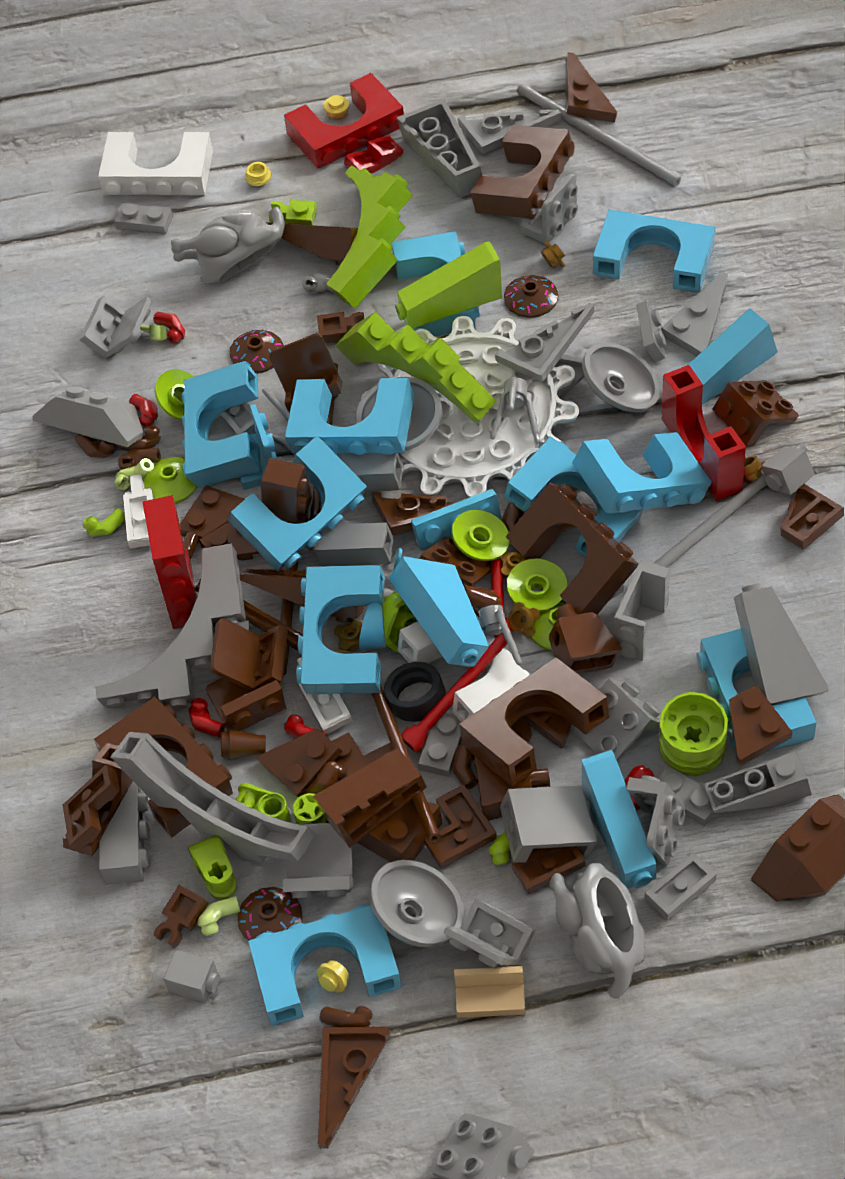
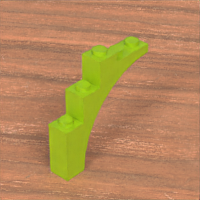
[326,165,413,309]
[335,312,496,423]

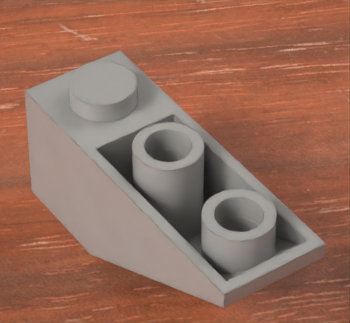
[704,751,812,813]
[99,781,149,885]

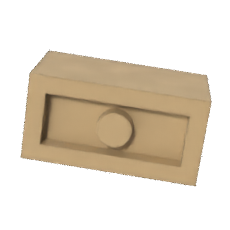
[454,966,525,1018]

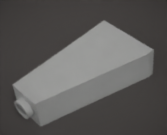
[733,583,829,705]

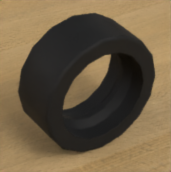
[384,661,446,722]

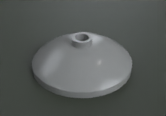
[582,342,660,412]
[356,377,442,451]
[369,860,464,947]

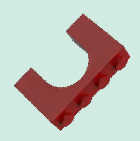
[284,73,404,169]
[661,365,746,501]
[142,495,198,629]

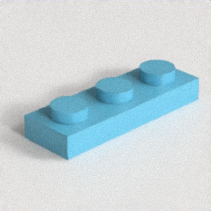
[411,489,502,549]

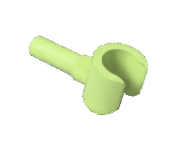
[140,324,167,341]

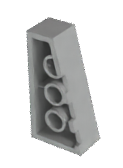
[397,98,482,198]

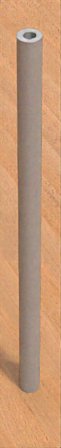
[517,84,681,187]
[653,443,807,568]

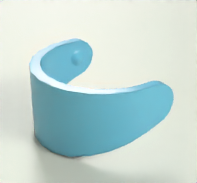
[359,602,386,650]

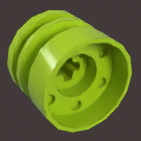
[659,692,728,776]

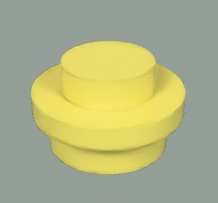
[324,95,349,119]
[245,162,271,186]
[317,960,349,993]

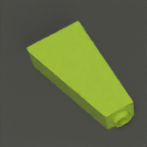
[395,241,502,329]

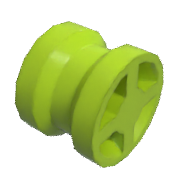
[293,793,327,825]

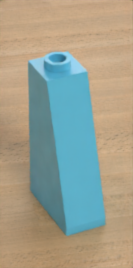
[688,308,778,405]
[389,556,489,667]
[581,750,656,888]

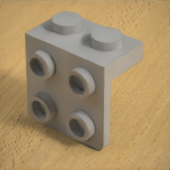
[520,173,578,244]
[79,295,152,359]
[571,678,661,762]
[626,775,685,865]
[283,823,354,898]
[443,898,536,968]
[430,1113,534,1179]

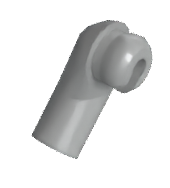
[302,274,334,294]

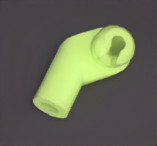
[114,458,153,490]
[198,896,240,936]

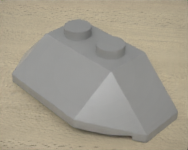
[32,386,143,447]

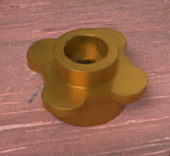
[540,240,565,269]
[743,456,766,482]
[499,551,529,578]
[508,602,540,637]
[334,620,362,652]

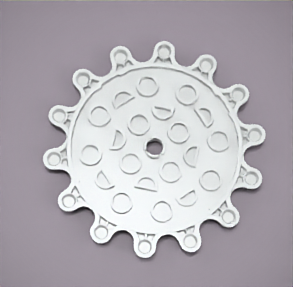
[361,316,579,498]

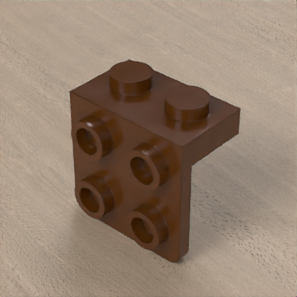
[269,333,342,413]
[712,380,799,446]
[419,537,491,587]
[210,618,288,691]
[206,678,286,732]

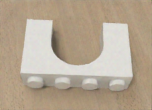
[98,132,213,195]
[397,621,530,722]

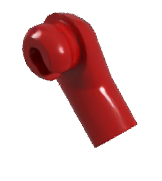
[153,312,185,344]
[189,698,225,738]
[284,714,326,738]

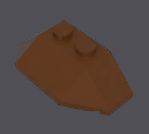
[751,794,845,902]

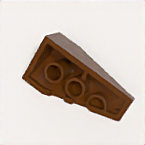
[266,222,358,266]
[240,569,364,622]

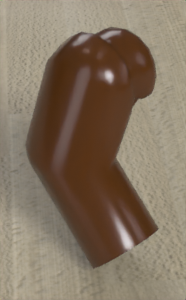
[119,426,161,451]
[75,434,115,458]
[118,448,161,470]
[501,502,525,532]
[451,744,478,790]
[320,1006,373,1027]

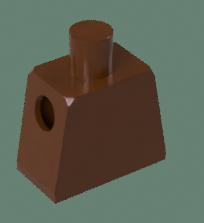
[549,604,622,674]
[474,755,550,821]

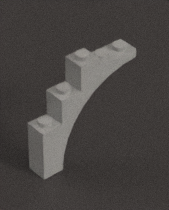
[95,543,246,710]
[111,732,315,863]

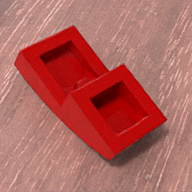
[344,136,404,174]

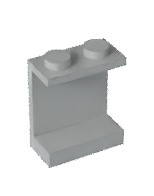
[614,560,670,661]
[500,786,598,863]

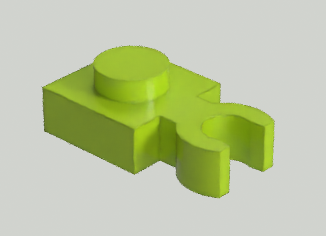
[268,199,317,225]

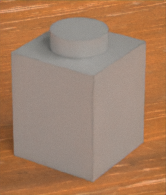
[761,446,815,495]
[163,949,220,1004]

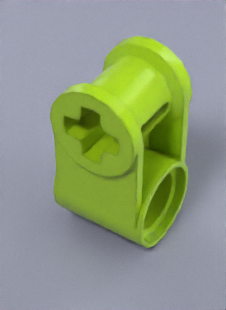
[236,783,291,823]
[188,835,237,900]

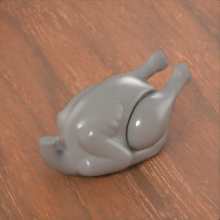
[171,207,285,284]
[549,863,645,999]

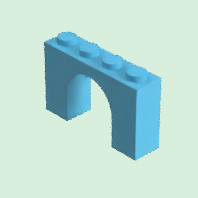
[593,209,715,293]
[392,231,480,336]
[182,361,261,488]
[285,378,415,455]
[572,432,712,514]
[228,436,367,572]
[504,436,644,557]
[296,565,385,694]
[696,629,817,752]
[248,904,401,1026]

